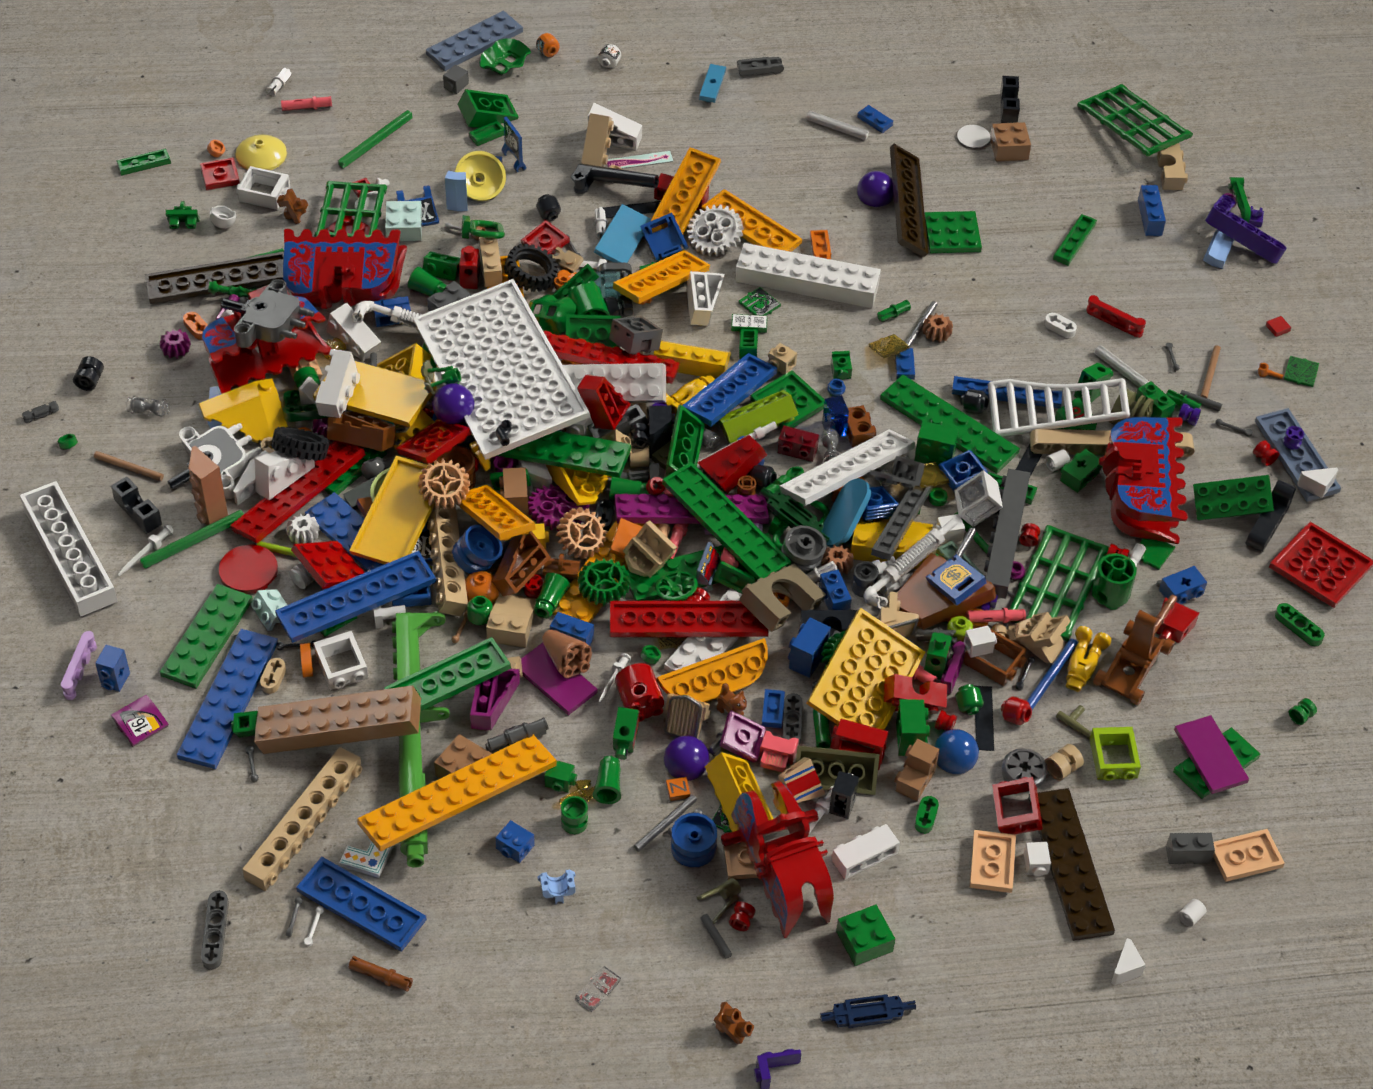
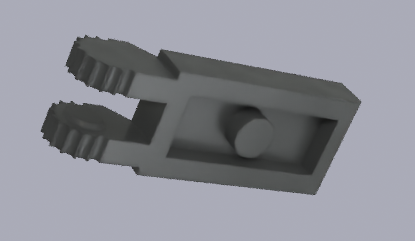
[737,57,784,76]

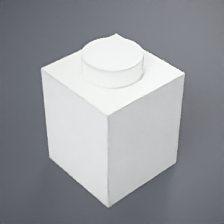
[934,514,965,544]
[964,626,997,658]
[1024,842,1051,876]

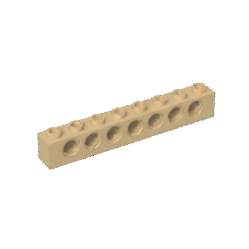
[427,485,468,616]
[242,747,362,891]

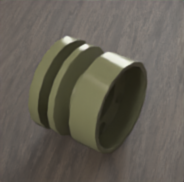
[1109,388,1154,425]

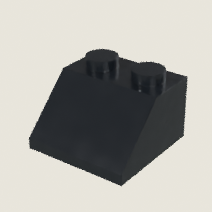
[648,406,675,458]

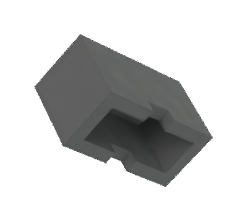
[1166,832,1215,864]

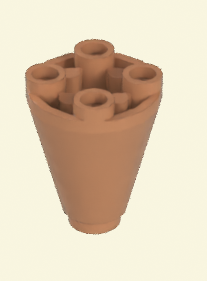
[542,630,592,678]

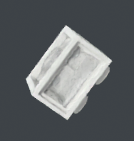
[954,470,1003,527]

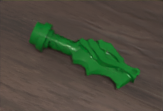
[208,281,256,299]

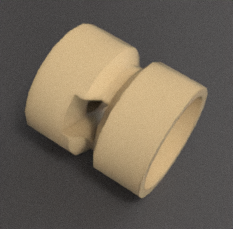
[1045,744,1084,781]

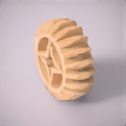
[418,459,470,510]
[556,507,607,559]

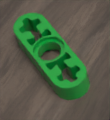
[1275,603,1325,646]

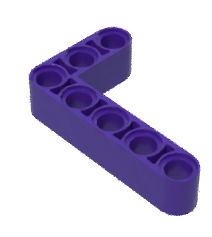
[1205,195,1287,264]

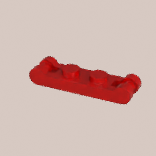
[1086,295,1146,338]

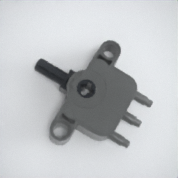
[220,279,315,348]

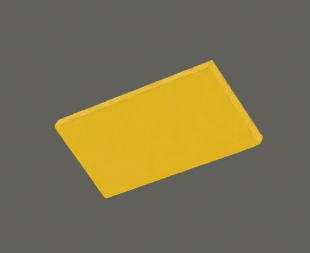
[313,361,437,427]
[349,456,449,565]

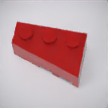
[577,375,631,430]
[697,435,768,494]

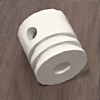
[289,562,315,589]

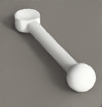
[304,906,324,947]

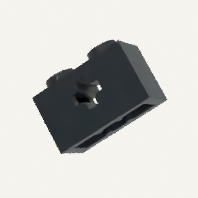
[829,771,859,819]

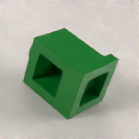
[830,351,852,380]
[231,711,258,737]

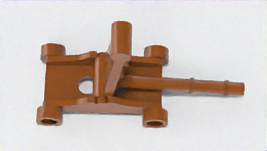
[1093,595,1177,706]

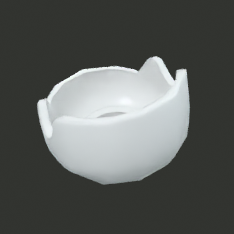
[210,206,236,229]

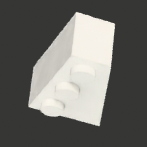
[588,103,642,151]
[686,271,725,326]
[326,303,381,361]
[315,349,360,418]
[255,451,315,500]

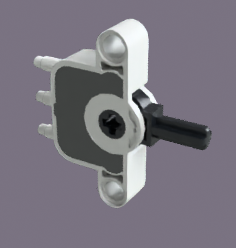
[168,423,261,499]

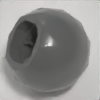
[361,458,385,480]

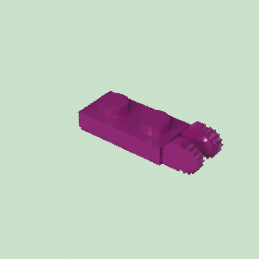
[941,641,966,695]

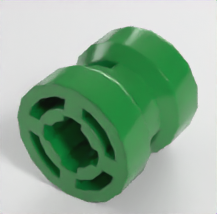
[1288,698,1317,725]

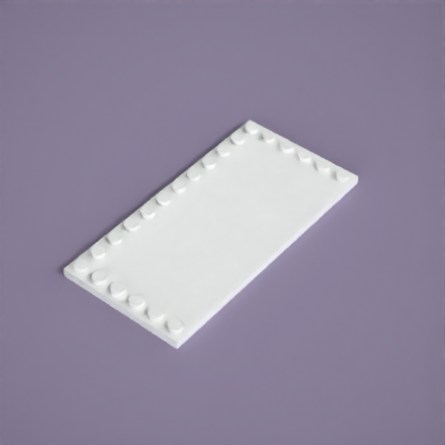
[413,279,590,460]

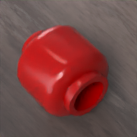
[1001,696,1032,725]

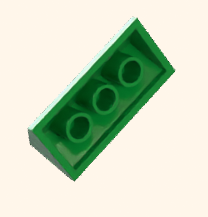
[665,405,705,477]

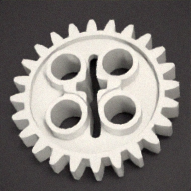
[687,204,744,256]

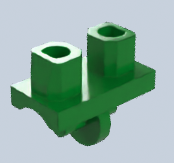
[166,201,200,229]

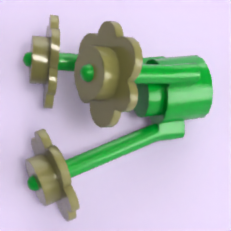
[421,360,462,404]

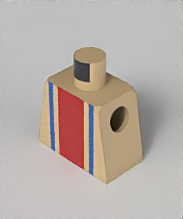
[772,757,826,803]

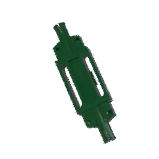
[760,487,830,544]

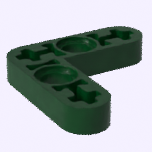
[283,390,329,422]

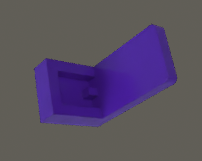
[754,1049,802,1089]

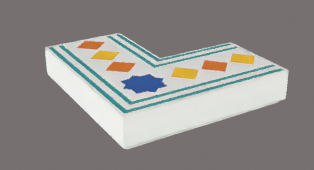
[339,841,394,878]

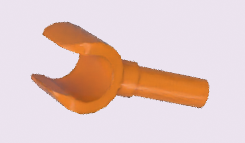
[1258,363,1283,379]

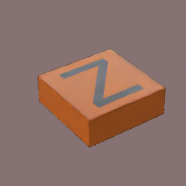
[666,777,690,801]

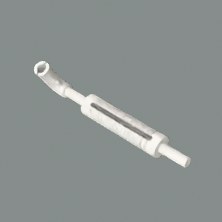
[352,301,422,329]
[864,519,957,609]

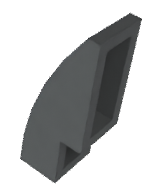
[587,403,649,439]

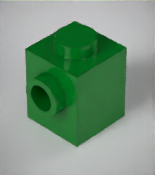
[545,761,577,793]

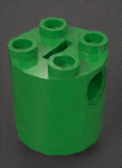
[567,281,610,316]
[1091,553,1137,610]

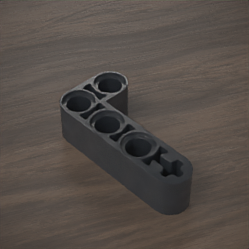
[1245,480,1296,552]

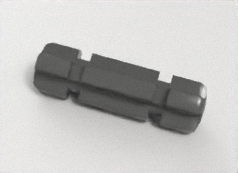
[22,401,59,422]

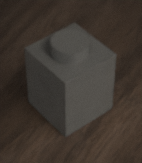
[443,65,469,94]

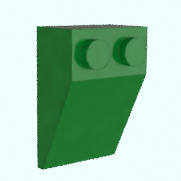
[457,89,519,128]

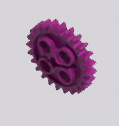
[528,484,590,532]

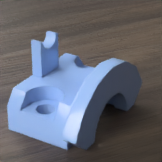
[537,869,575,904]

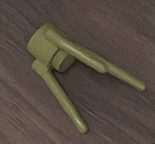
[696,878,741,924]

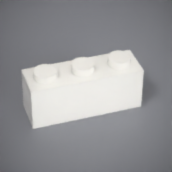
[832,824,900,880]

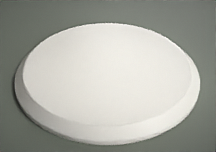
[957,125,990,148]

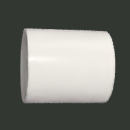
[1045,449,1070,472]
[1178,899,1207,927]

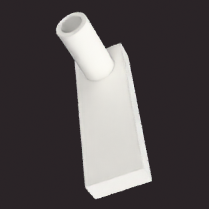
[370,570,406,629]

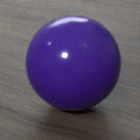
[857,171,894,207]
[432,383,475,425]
[664,736,709,781]

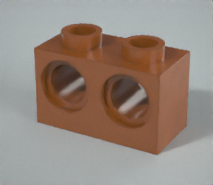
[841,405,876,448]

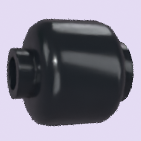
[536,194,561,221]
[960,389,989,414]
[748,464,777,489]

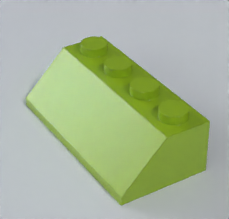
[718,390,798,443]

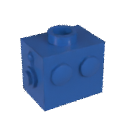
[495,820,535,863]

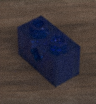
[822,395,849,438]

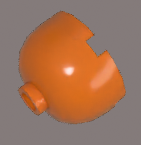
[465,571,500,606]

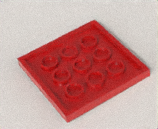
[1269,521,1373,608]

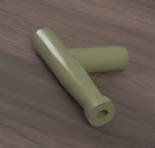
[1056,705,1092,739]

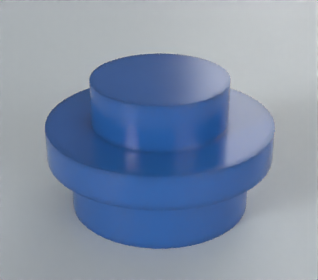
[827,379,846,396]

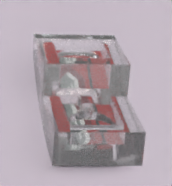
[575,966,621,1012]

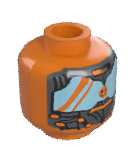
[536,33,560,57]

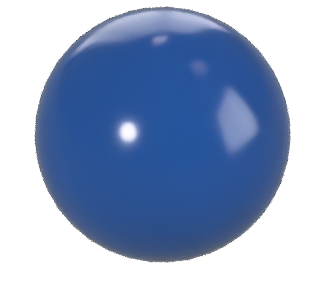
[934,729,979,774]

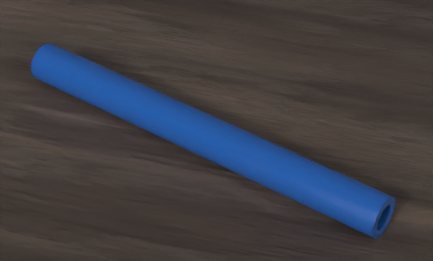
[1027,638,1078,710]

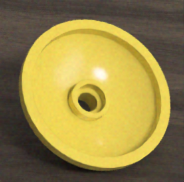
[235,134,287,170]
[455,151,506,201]

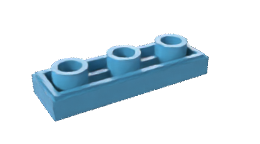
[699,64,726,103]

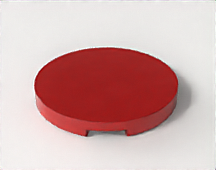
[219,544,278,594]

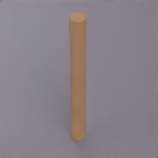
[1201,345,1221,398]
[94,451,164,481]

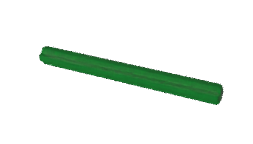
[338,110,413,168]
[140,510,244,568]

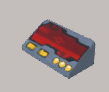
[696,542,721,586]

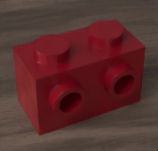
[777,426,819,462]

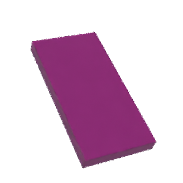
[521,642,598,716]
[1174,715,1249,794]

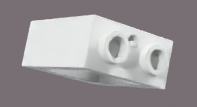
[236,166,290,210]
[314,631,368,690]

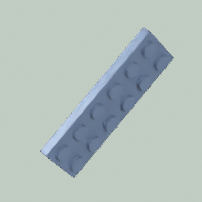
[426,11,523,71]
[1255,408,1341,502]

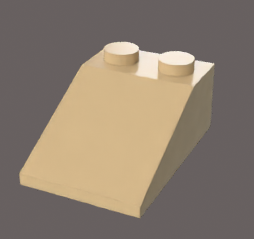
[486,593,537,648]

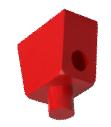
[459,246,481,289]
[1156,597,1199,643]

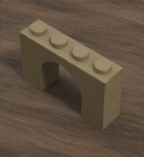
[739,564,826,632]

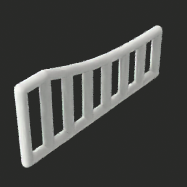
[988,378,1130,437]

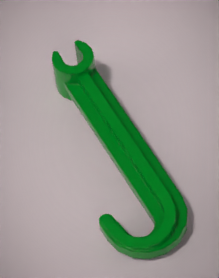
[1228,177,1251,223]

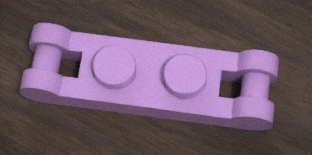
[61,631,97,700]

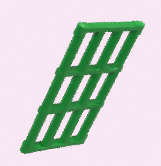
[1077,84,1193,157]
[314,181,387,237]
[1008,525,1109,642]

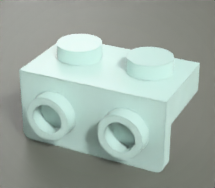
[251,589,287,631]

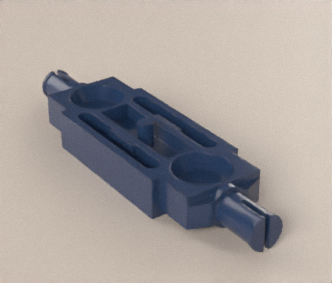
[820,994,916,1028]

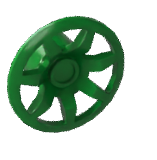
[656,571,698,601]

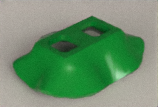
[479,38,531,76]
[529,295,576,335]

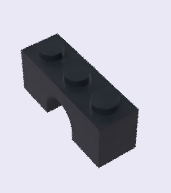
[1000,76,1020,123]
[111,476,162,534]
[800,609,857,632]

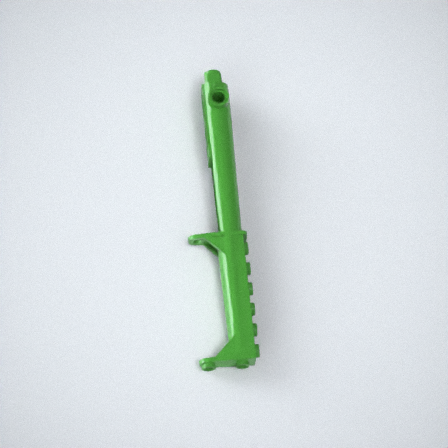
[392,611,450,868]

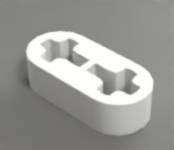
[1045,313,1077,338]

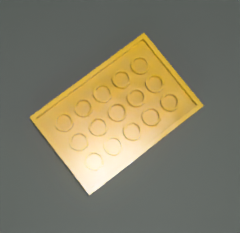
[806,608,926,748]

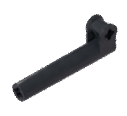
[571,164,659,194]

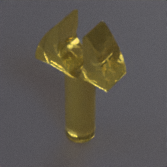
[559,780,595,805]

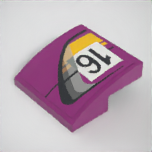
[111,695,169,747]

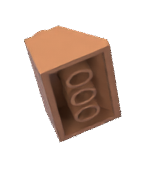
[189,446,228,525]

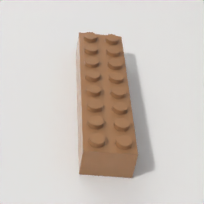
[254,686,421,754]

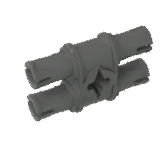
[485,717,549,754]

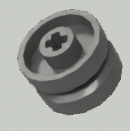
[781,525,826,574]

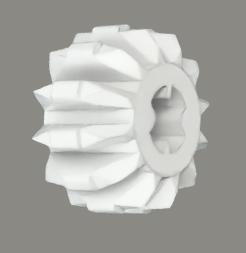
[286,513,320,544]

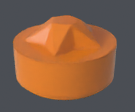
[207,140,225,157]

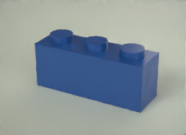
[1138,185,1166,236]

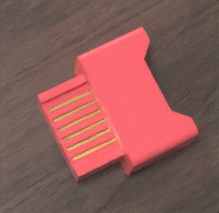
[759,731,799,772]

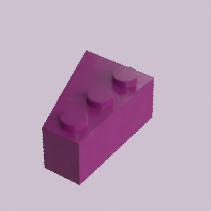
[470,668,520,731]

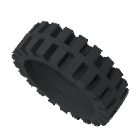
[504,244,558,292]
[271,427,329,461]

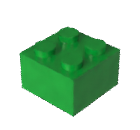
[914,421,959,467]
[896,699,930,756]
[836,904,896,966]

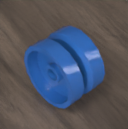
[452,525,503,574]
[671,813,717,867]

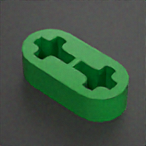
[915,796,939,834]

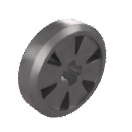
[1001,748,1047,788]

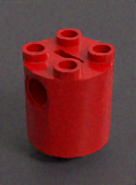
[615,663,664,722]

